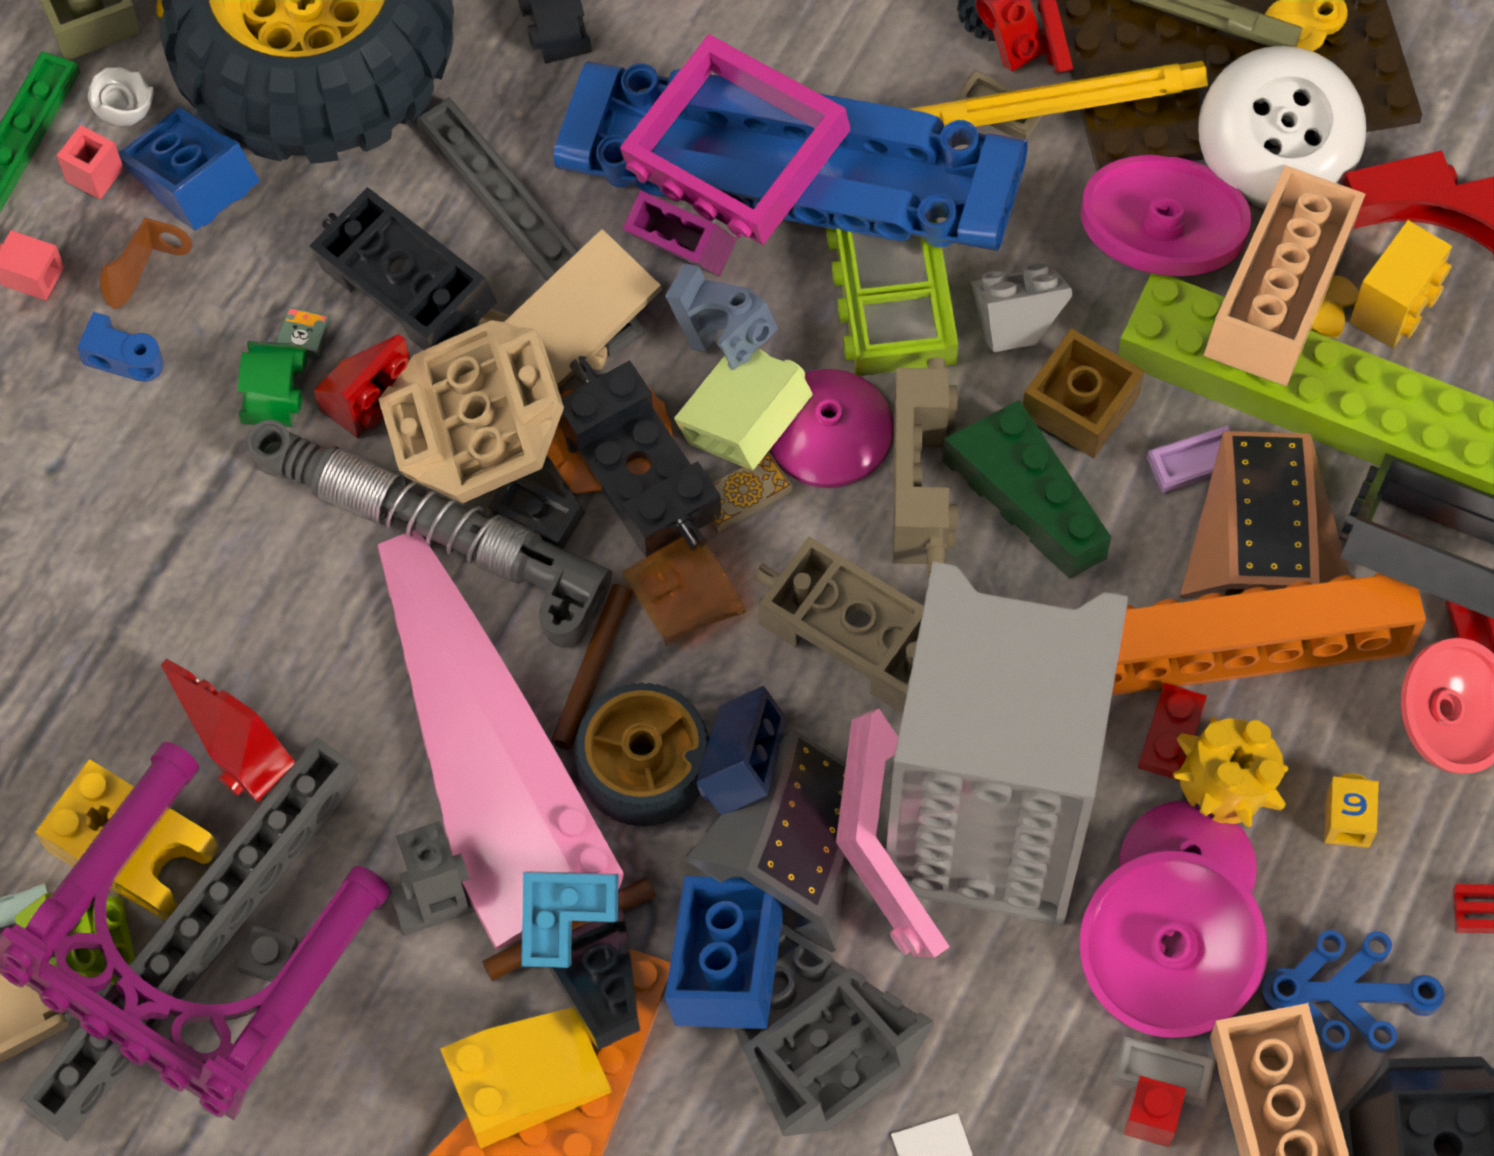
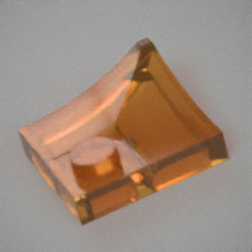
[622,537,746,646]

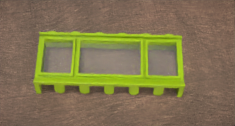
[826,219,958,376]

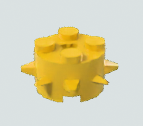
[1173,717,1288,827]

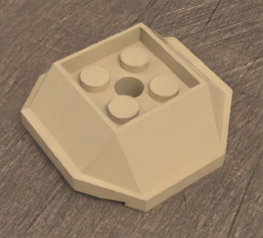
[379,320,564,503]

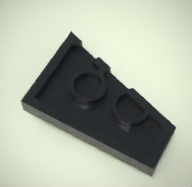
[548,908,641,1050]

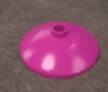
[769,369,893,488]
[1119,801,1257,893]

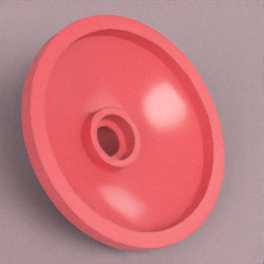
[1401,638,1494,774]

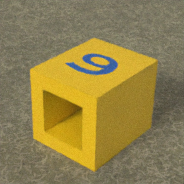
[1324,773,1379,848]

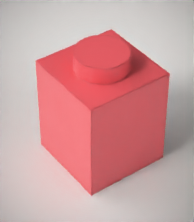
[56,125,124,199]
[0,230,65,301]

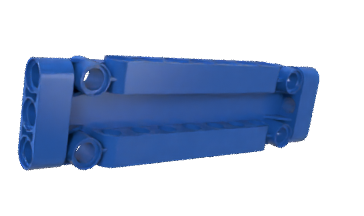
[554,61,1028,251]

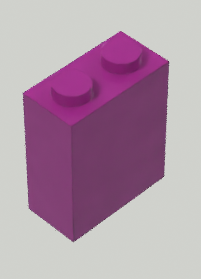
[622,190,737,277]

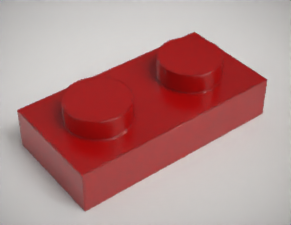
[1138,682,1207,781]

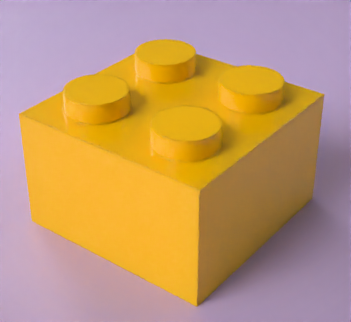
[1349,220,1452,349]

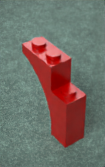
[1343,150,1494,254]

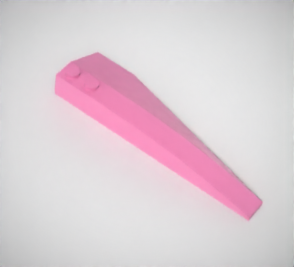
[378,529,624,950]

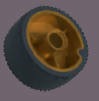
[575,682,709,827]

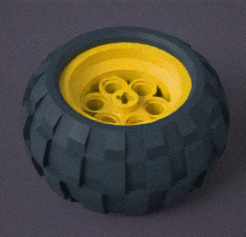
[160,0,454,164]

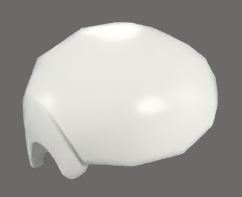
[88,67,154,126]

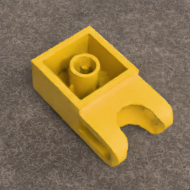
[35,759,220,920]

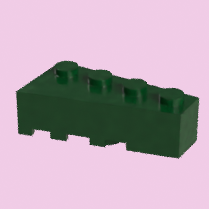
[942,400,1112,579]

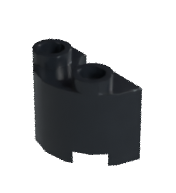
[518,0,592,64]

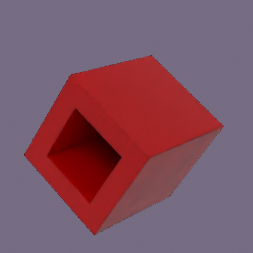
[1123,1075,1186,1147]

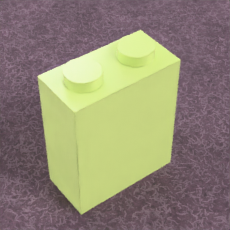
[674,348,813,471]

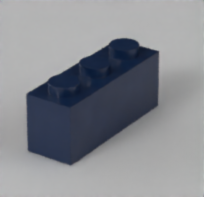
[696,685,788,815]

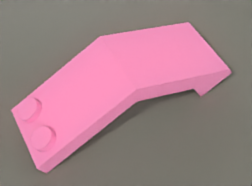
[836,708,950,958]

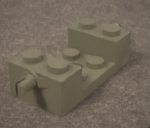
[893,357,958,577]
[753,536,924,713]

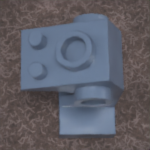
[665,263,778,370]

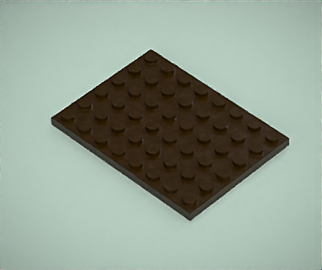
[1056,0,1423,172]

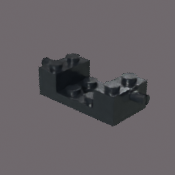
[309,187,497,350]
[558,356,721,559]

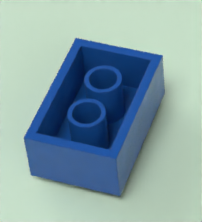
[665,876,784,1029]

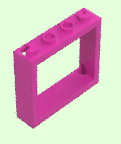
[620,34,851,245]

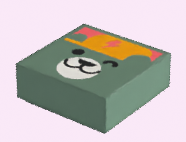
[276,307,331,359]

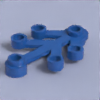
[1261,930,1444,1053]

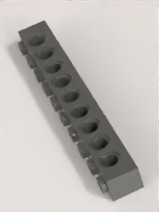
[20,737,358,1142]

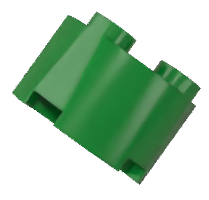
[238,341,307,427]

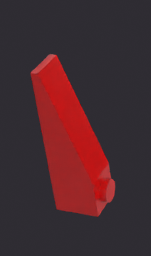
[161,658,296,802]

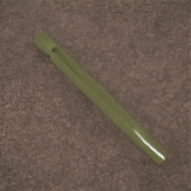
[1131,0,1303,47]

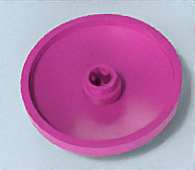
[1080,155,1251,276]
[1080,851,1268,1039]

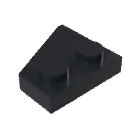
[488,455,585,549]

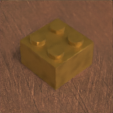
[1023,328,1145,458]

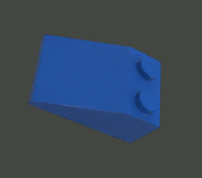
[118,107,260,231]

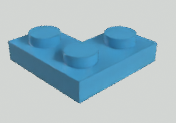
[522,871,619,968]

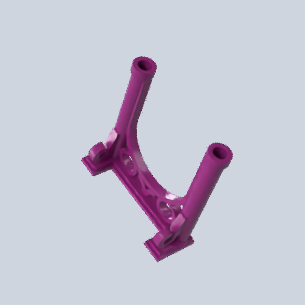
[0,742,391,1120]

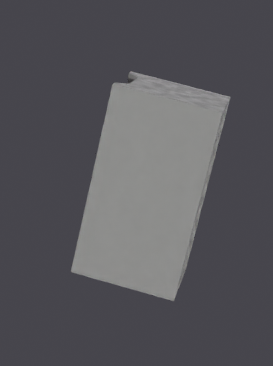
[886,562,1129,925]

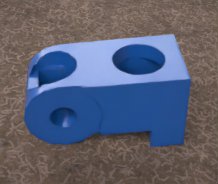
[77,311,164,382]

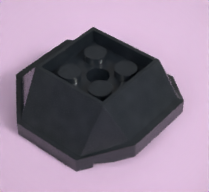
[1339,1056,1494,1156]

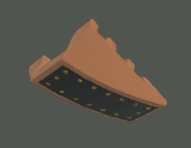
[1179,431,1350,598]

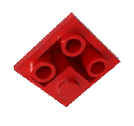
[314,334,410,438]

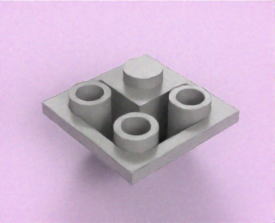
[970,263,1072,353]

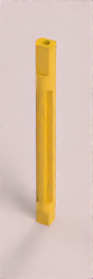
[909,61,1208,127]

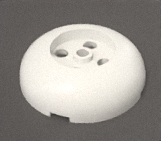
[1198,46,1366,209]

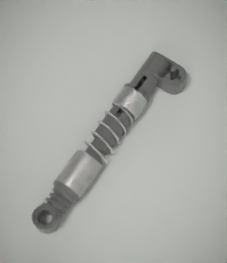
[247,420,612,648]

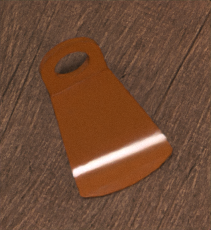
[100,217,193,310]

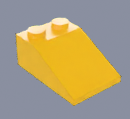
[440,1007,612,1149]

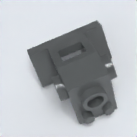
[390,821,475,936]

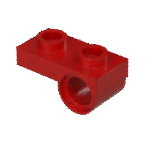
[975,0,1045,72]

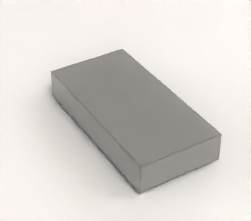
[1112,1036,1215,1108]

